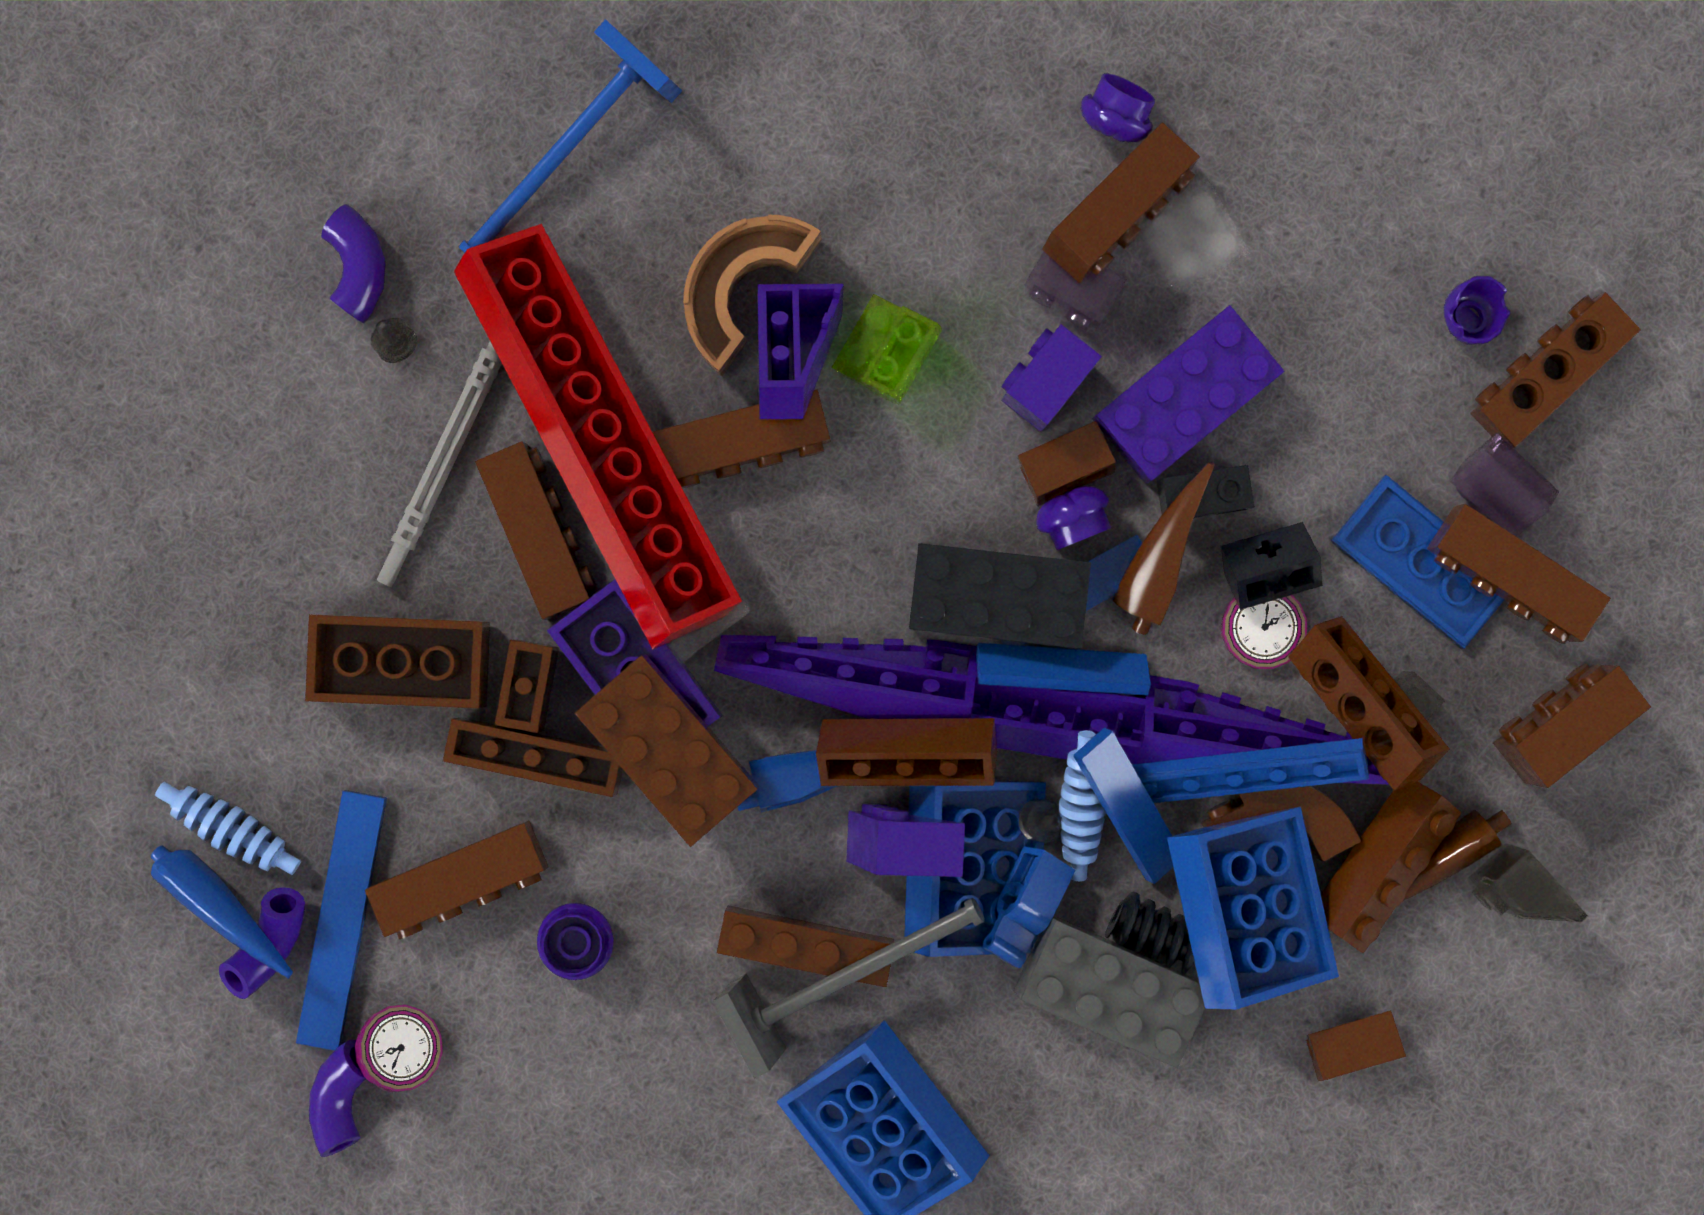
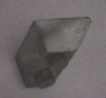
[1468,844,1588,922]

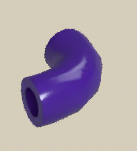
[321,204,386,324]
[219,887,305,999]
[309,1039,366,1157]

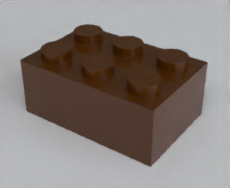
[1493,663,1651,788]

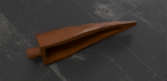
[1112,462,1214,635]
[1403,810,1512,901]

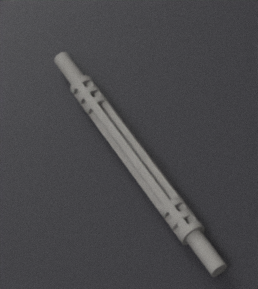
[377,342,503,587]

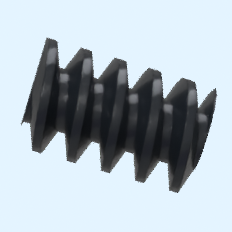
[1105,891,1194,975]

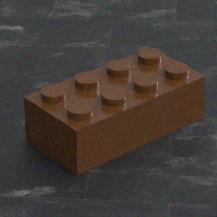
[305,614,490,708]
[574,654,759,847]

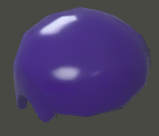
[1444,276,1511,345]

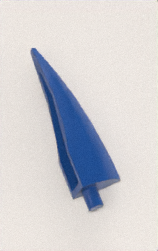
[738,750,837,813]
[151,845,293,979]

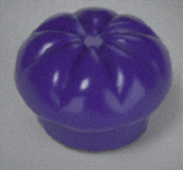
[1080,73,1155,142]
[1036,486,1112,550]
[537,903,614,980]

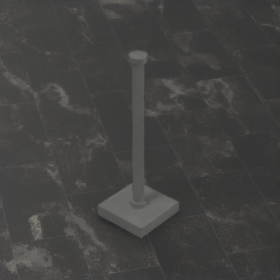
[713,898,984,1079]

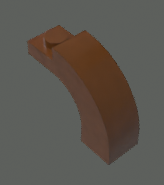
[1201,786,1361,862]

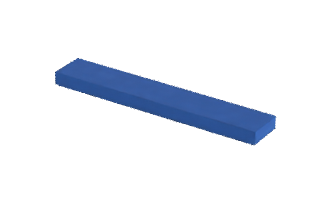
[1132,738,1370,803]
[296,790,387,1050]

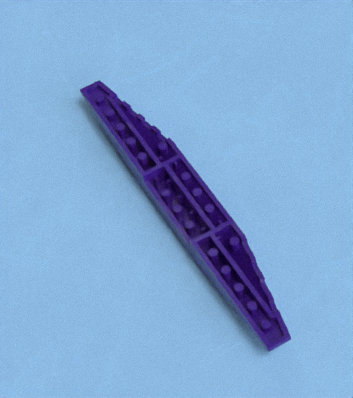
[714,635,1389,785]

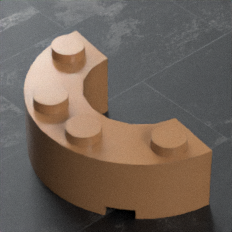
[683,215,822,376]

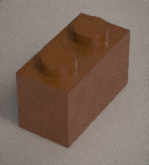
[495,640,559,733]

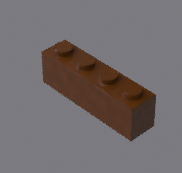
[1042,122,1200,284]
[653,389,831,489]
[475,441,597,620]
[1427,504,1611,644]
[443,717,623,797]
[816,718,998,786]
[1321,781,1462,954]
[365,820,549,940]
[717,905,894,987]

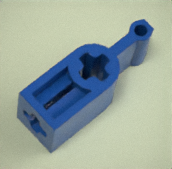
[982,846,1076,968]

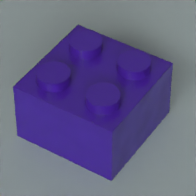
[1001,324,1102,432]

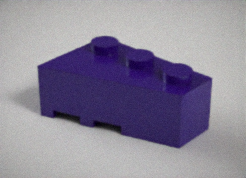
[757,284,844,419]
[846,803,965,877]

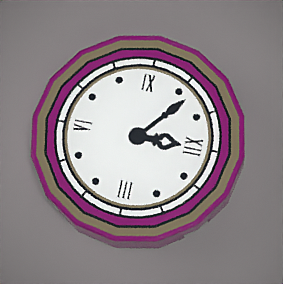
[1221,595,1307,669]
[355,1005,443,1092]

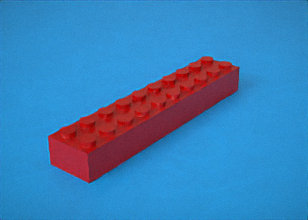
[454,224,742,650]

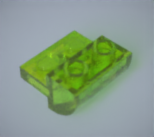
[831,294,943,405]

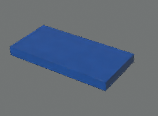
[1331,475,1504,649]

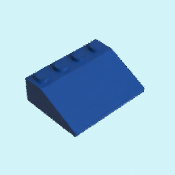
[904,780,1046,957]
[1167,807,1339,1010]
[776,1020,989,1215]

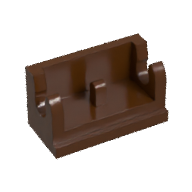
[1018,421,1116,507]
[1306,1010,1406,1081]

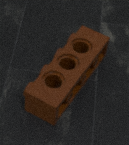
[1470,292,1641,450]
[1288,616,1450,791]

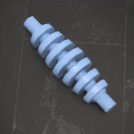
[1059,730,1106,882]
[155,782,301,875]

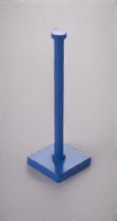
[459,19,682,253]

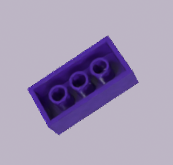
[1092,305,1285,484]
[547,579,723,727]

